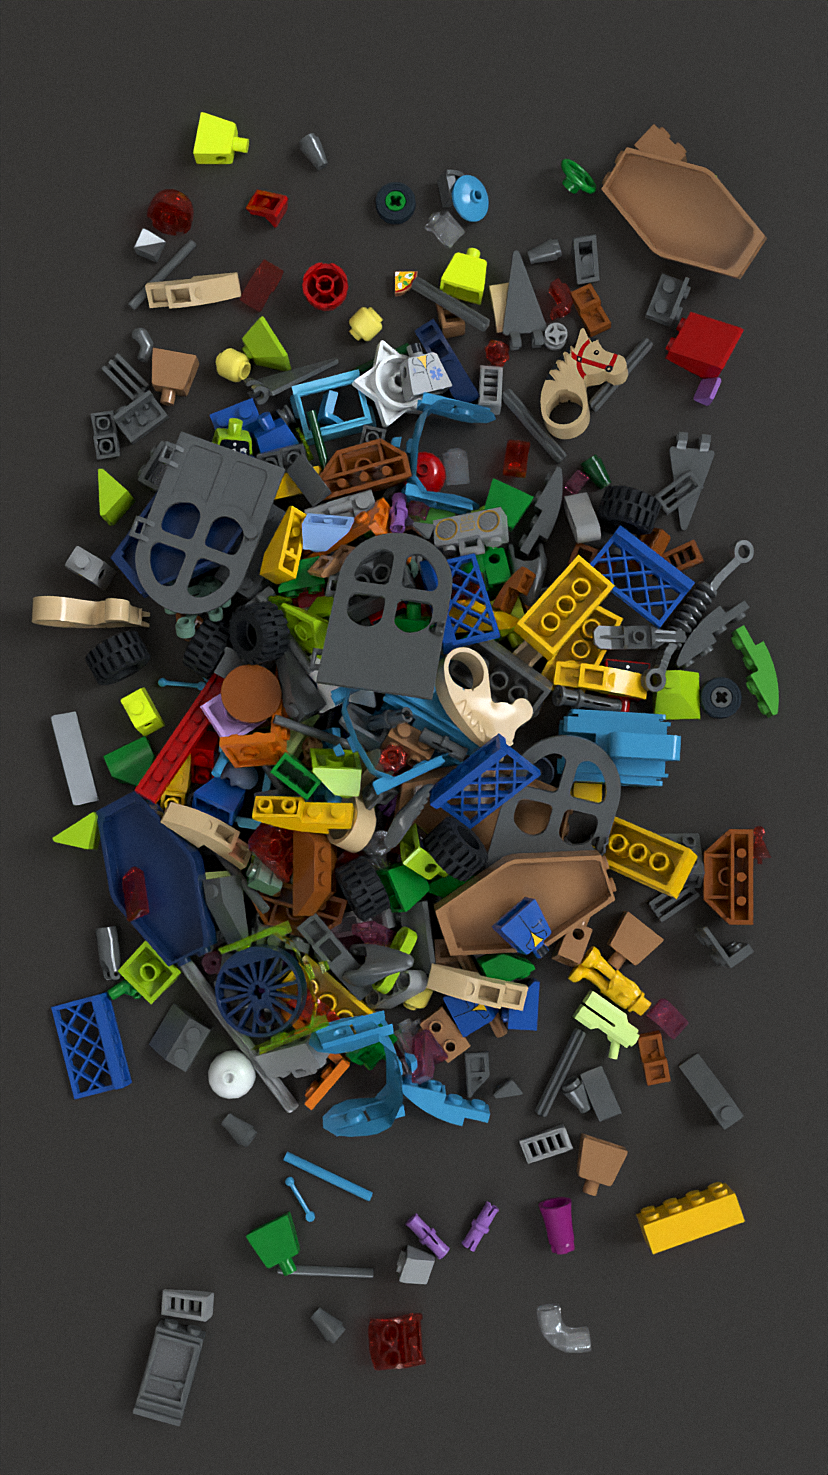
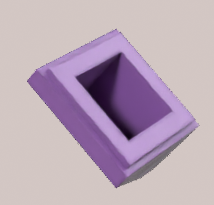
[694,378,721,406]

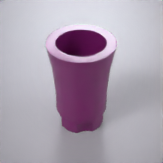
[538,1197,575,1254]

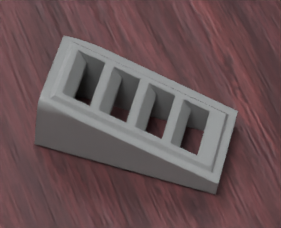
[478,365,503,415]
[519,1123,573,1164]
[161,1289,214,1322]

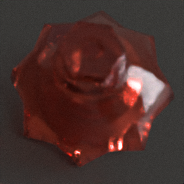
[484,340,510,367]
[378,744,408,773]

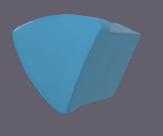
[317,390,344,425]

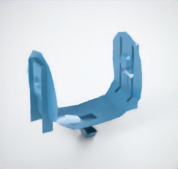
[391,392,496,515]
[330,687,450,795]
[309,1010,418,1137]

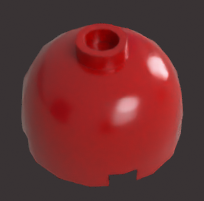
[302,262,348,311]
[401,451,446,492]

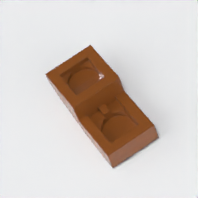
[570,283,611,337]
[492,567,536,615]
[637,1030,671,1086]

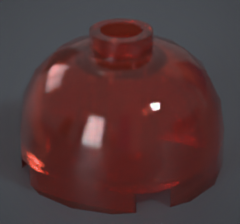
[147,189,194,236]

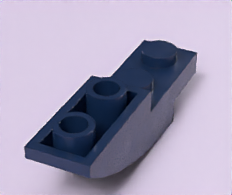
[415,318,480,403]

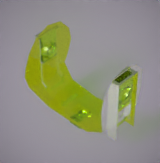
[213,920,330,1054]

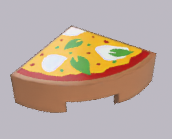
[395,271,418,296]

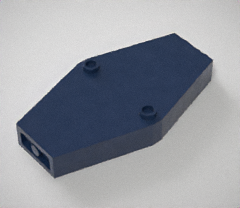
[111,451,255,598]
[96,791,217,967]

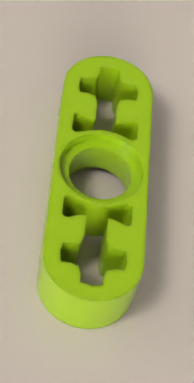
[372,926,417,994]

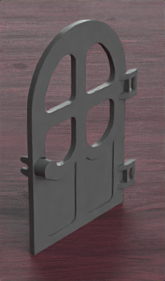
[129,432,286,615]
[309,533,452,700]
[478,735,621,872]

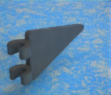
[502,250,547,351]
[244,358,339,405]
[669,432,715,531]

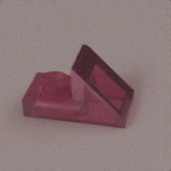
[352,921,396,957]
[647,998,689,1040]
[412,1029,448,1084]

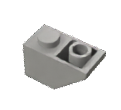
[396,1245,435,1284]

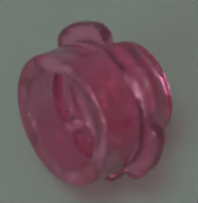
[202,951,222,975]

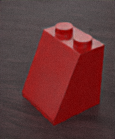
[665,312,744,379]

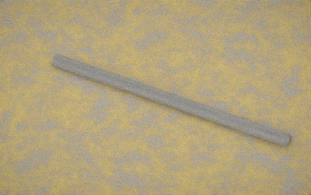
[179,960,299,1113]

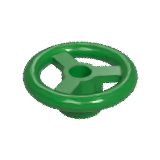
[561,159,597,194]

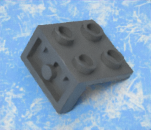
[657,833,705,888]
[694,924,754,968]

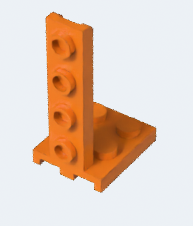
[300,498,412,565]
[219,666,291,768]
[278,997,351,1110]

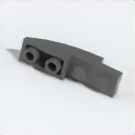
[518,466,563,559]
[672,600,750,670]
[297,913,373,1001]

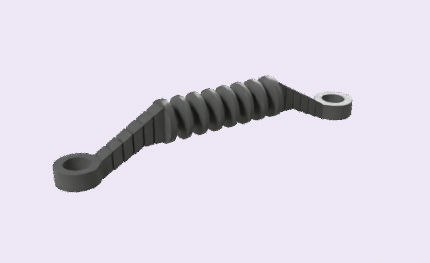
[641,540,754,692]

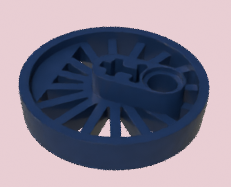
[215,944,307,1037]

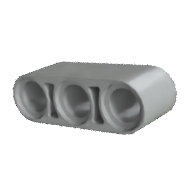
[563,492,601,544]
[365,970,428,1009]

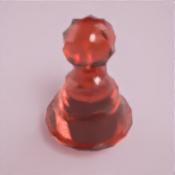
[753,826,772,864]

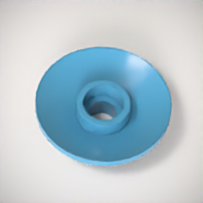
[452,175,489,222]

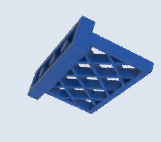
[590,525,695,629]
[419,553,500,655]
[429,733,541,829]
[51,991,132,1100]

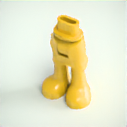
[568,946,651,1016]

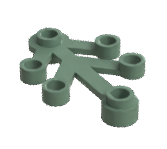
[164,576,231,638]

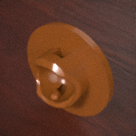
[221,664,281,724]

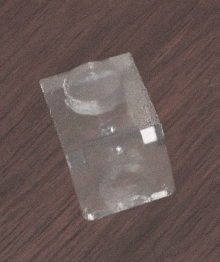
[425,211,465,248]
[443,448,470,486]
[394,1018,427,1058]

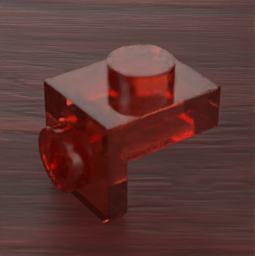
[549,278,573,320]
[503,439,530,478]

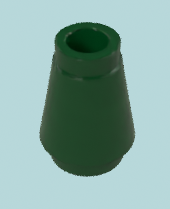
[580,454,611,490]

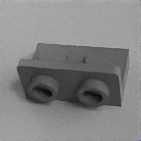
[645,273,691,327]

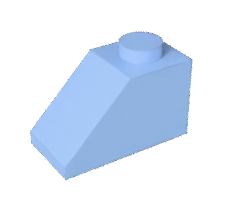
[302,513,354,552]

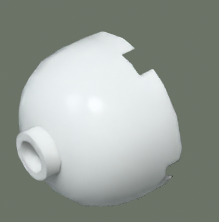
[208,1050,256,1099]

